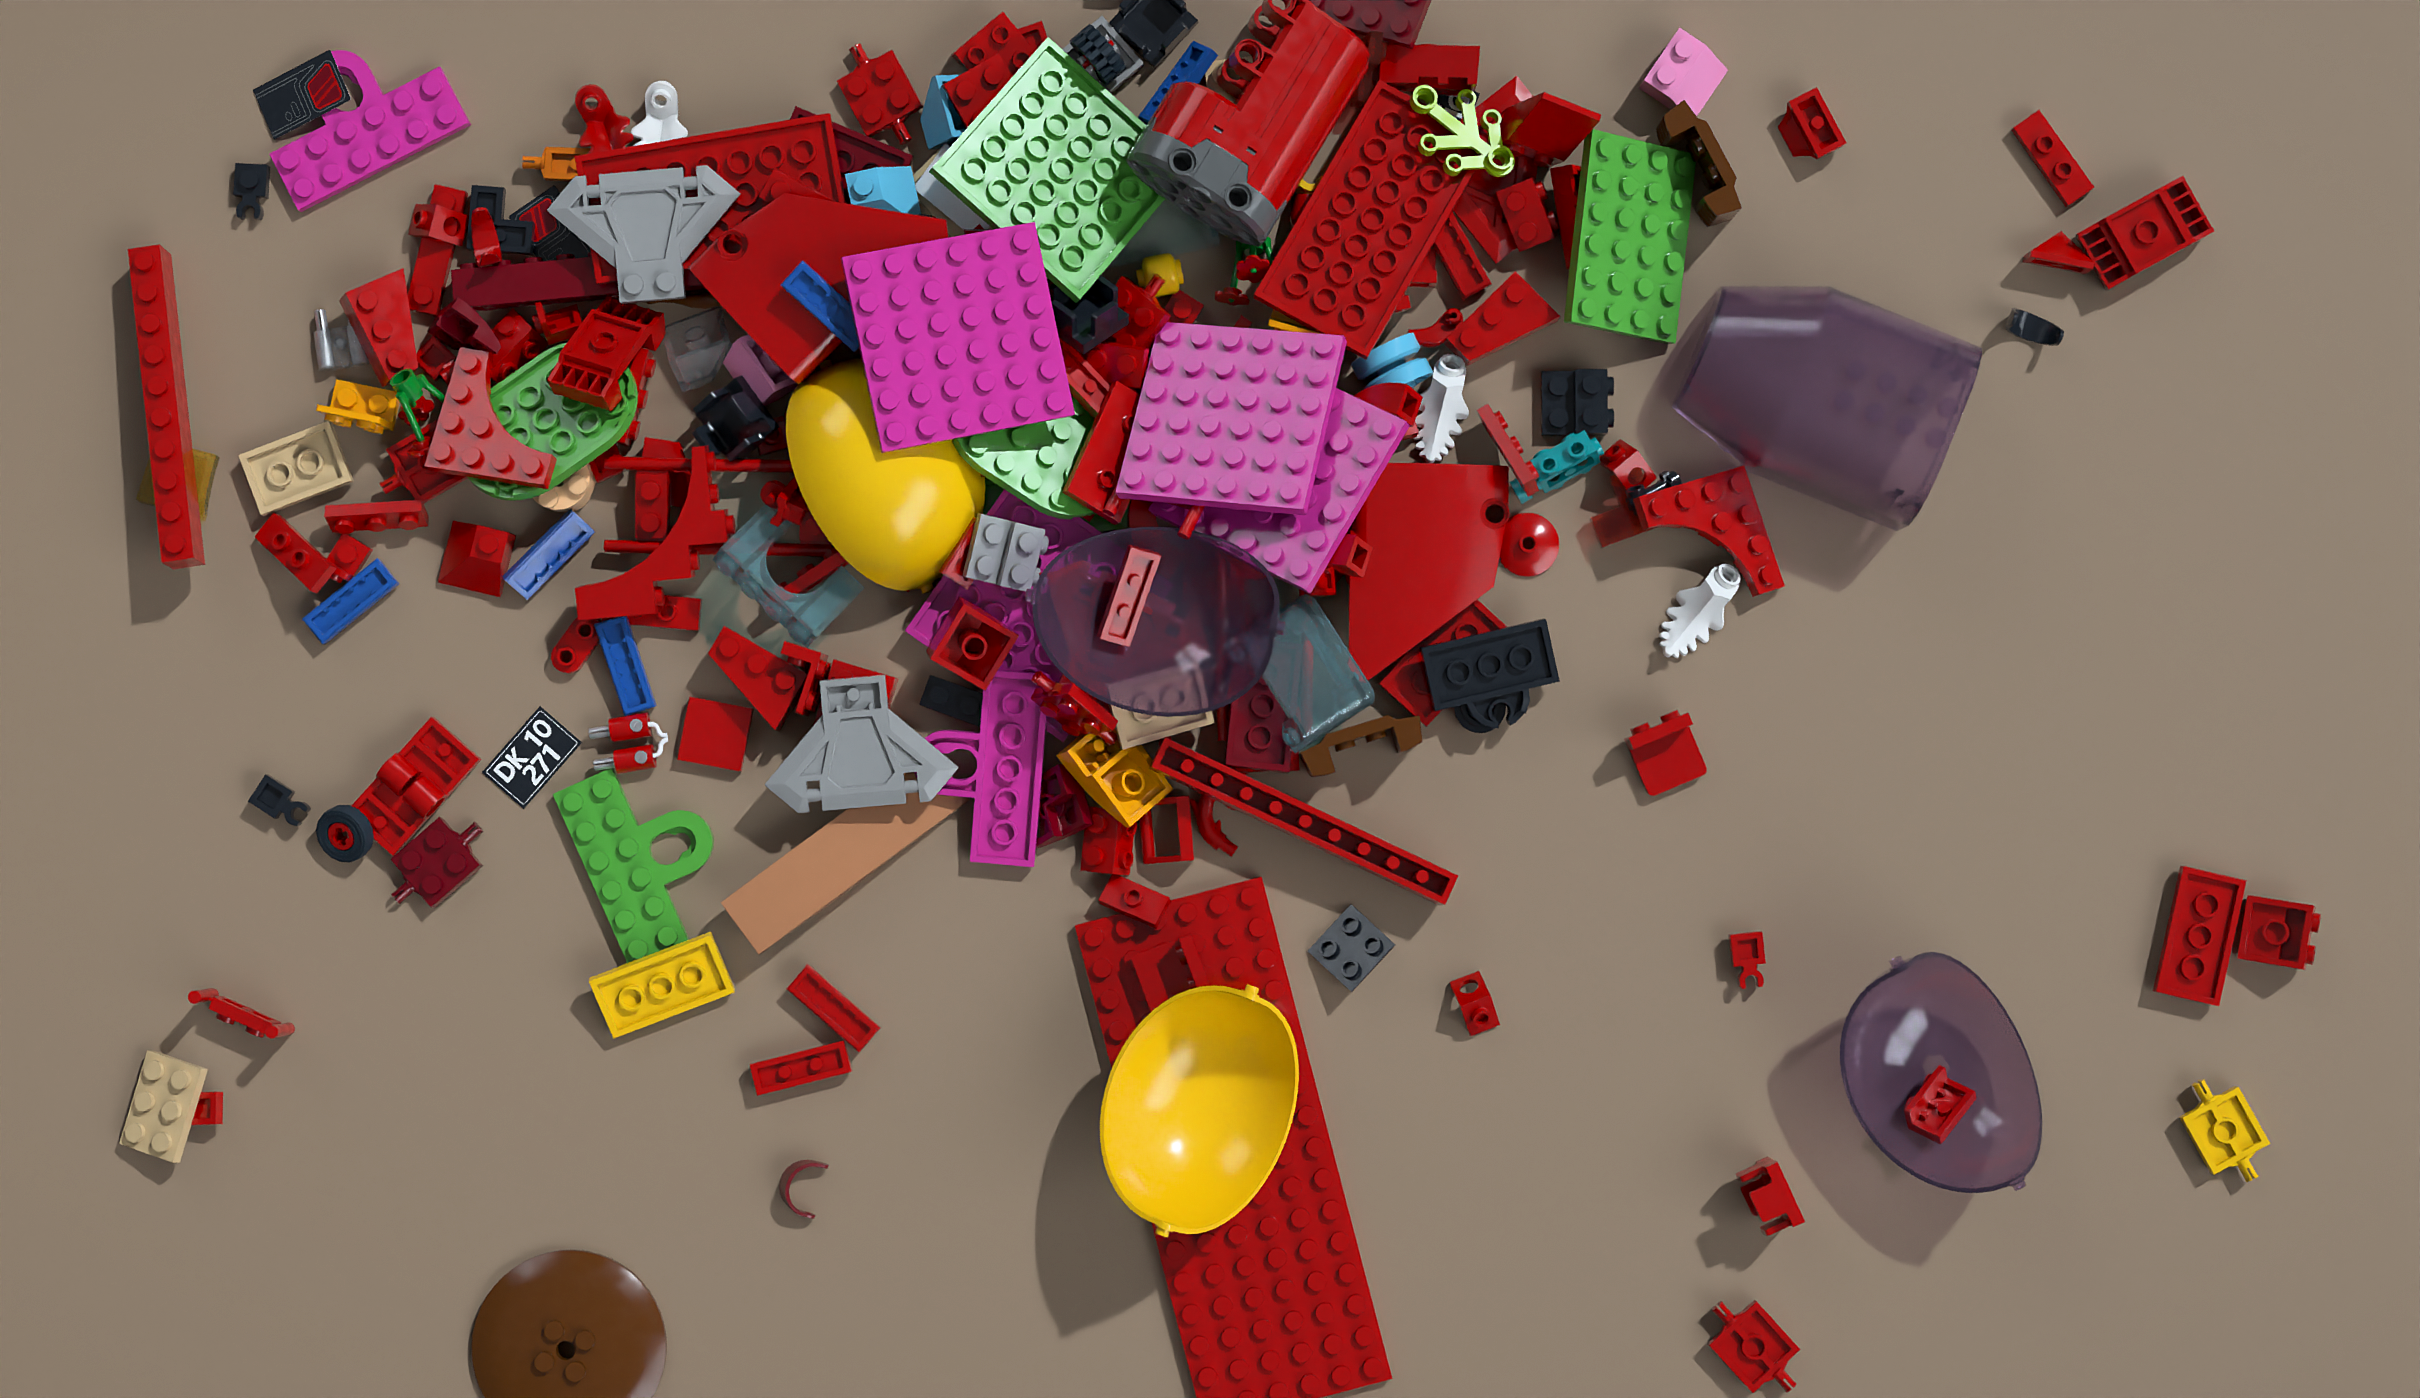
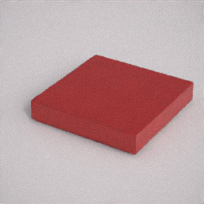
[677,696,754,772]

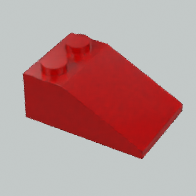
[1500,92,1601,168]

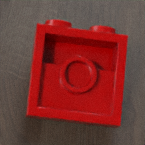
[2237,895,2321,970]

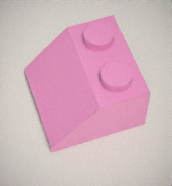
[1639,28,1728,116]
[719,335,816,406]

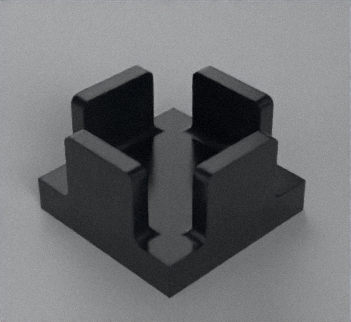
[1109,0,1198,69]
[1049,275,1129,355]
[692,376,779,462]

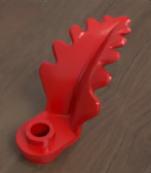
[575,84,634,154]

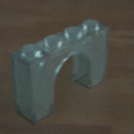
[712,505,865,648]

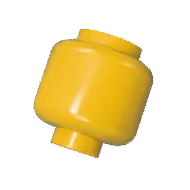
[1136,253,1184,297]

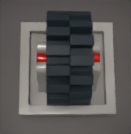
[1062,16,1144,94]

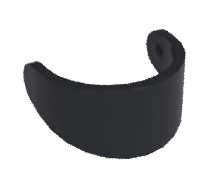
[2005,308,2064,346]

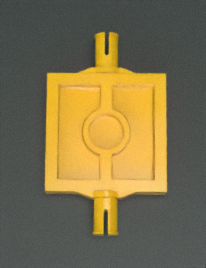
[2179,1079,2270,1182]

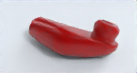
[1407,308,1463,348]

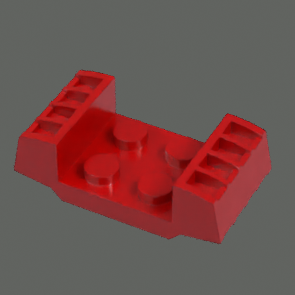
[2075,176,2214,291]
[547,296,666,411]

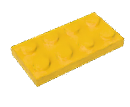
[589,931,735,1039]

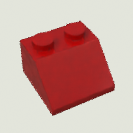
[926,596,1019,691]

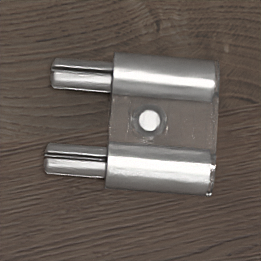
[313,309,370,371]

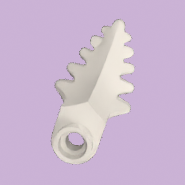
[631,81,688,146]
[1413,354,1469,463]
[1659,564,1741,658]

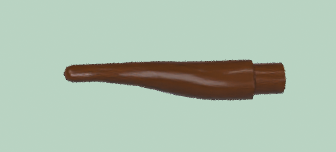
[647,292,721,309]

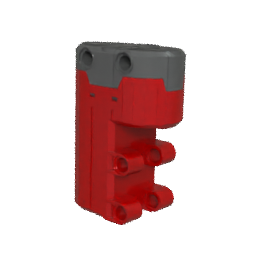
[1126,0,1370,247]

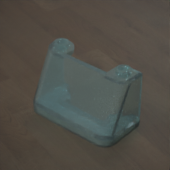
[1225,594,1375,753]

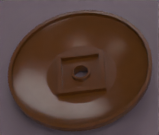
[472,1250,667,1398]

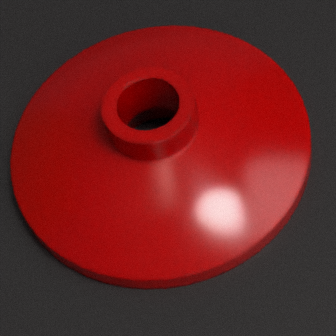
[1500,513,1559,577]

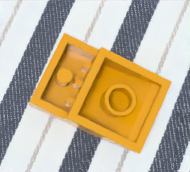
[1056,729,1173,828]

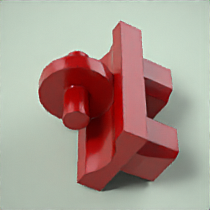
[760,477,810,527]

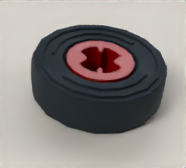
[316,805,374,863]

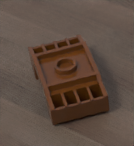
[1656,100,1742,227]
[1299,715,1422,777]

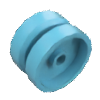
[1351,333,1434,389]

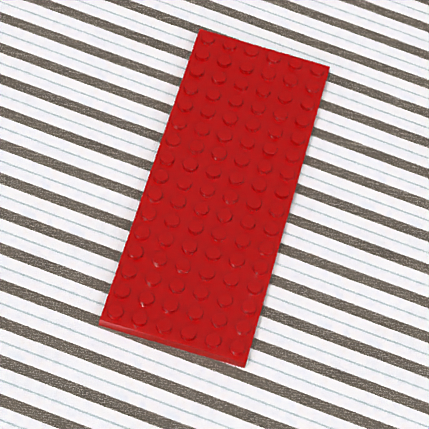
[1075,876,1392,1398]

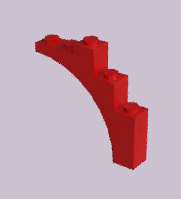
[575,445,736,620]

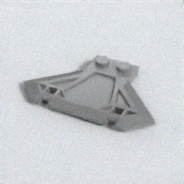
[547,165,741,304]
[765,675,959,813]

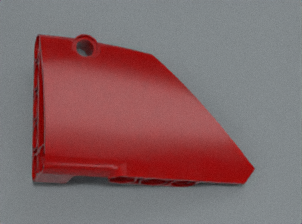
[689,193,948,384]
[1349,463,1510,683]

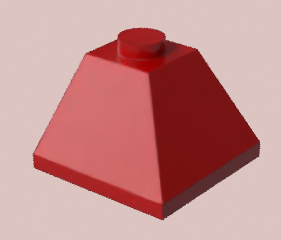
[438,520,516,598]

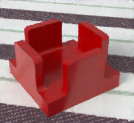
[1735,1156,1805,1236]

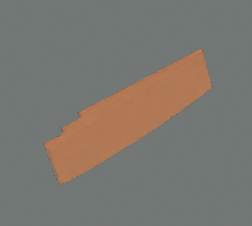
[721,772,970,955]

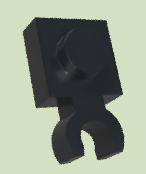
[233,163,270,220]
[248,774,311,826]

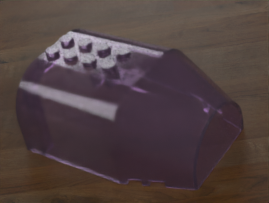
[1671,286,1982,531]

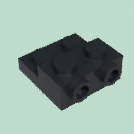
[1541,369,1614,436]

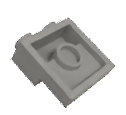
[962,513,1049,593]

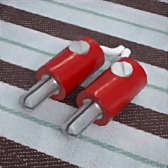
[588,712,668,774]

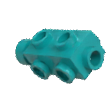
[1509,430,1605,504]

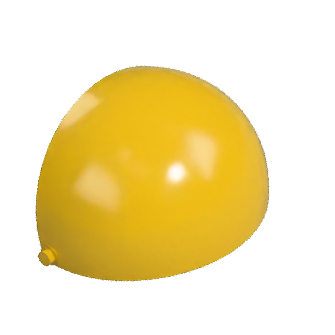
[786,357,985,594]
[1100,984,1299,1238]

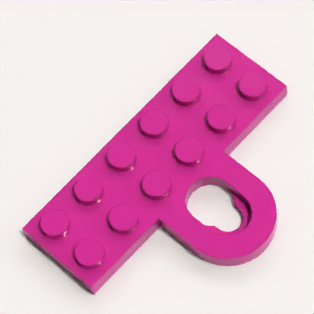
[269,50,471,212]
[914,670,1050,867]

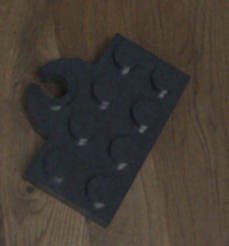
[1419,618,1560,729]

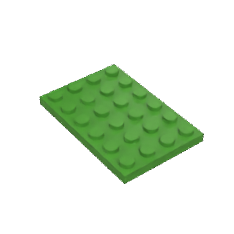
[1564,129,1696,344]

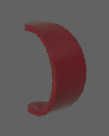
[779,1160,829,1219]

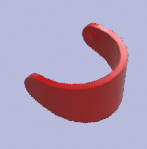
[471,207,502,267]

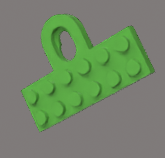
[553,768,714,963]

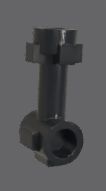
[1625,471,1682,516]

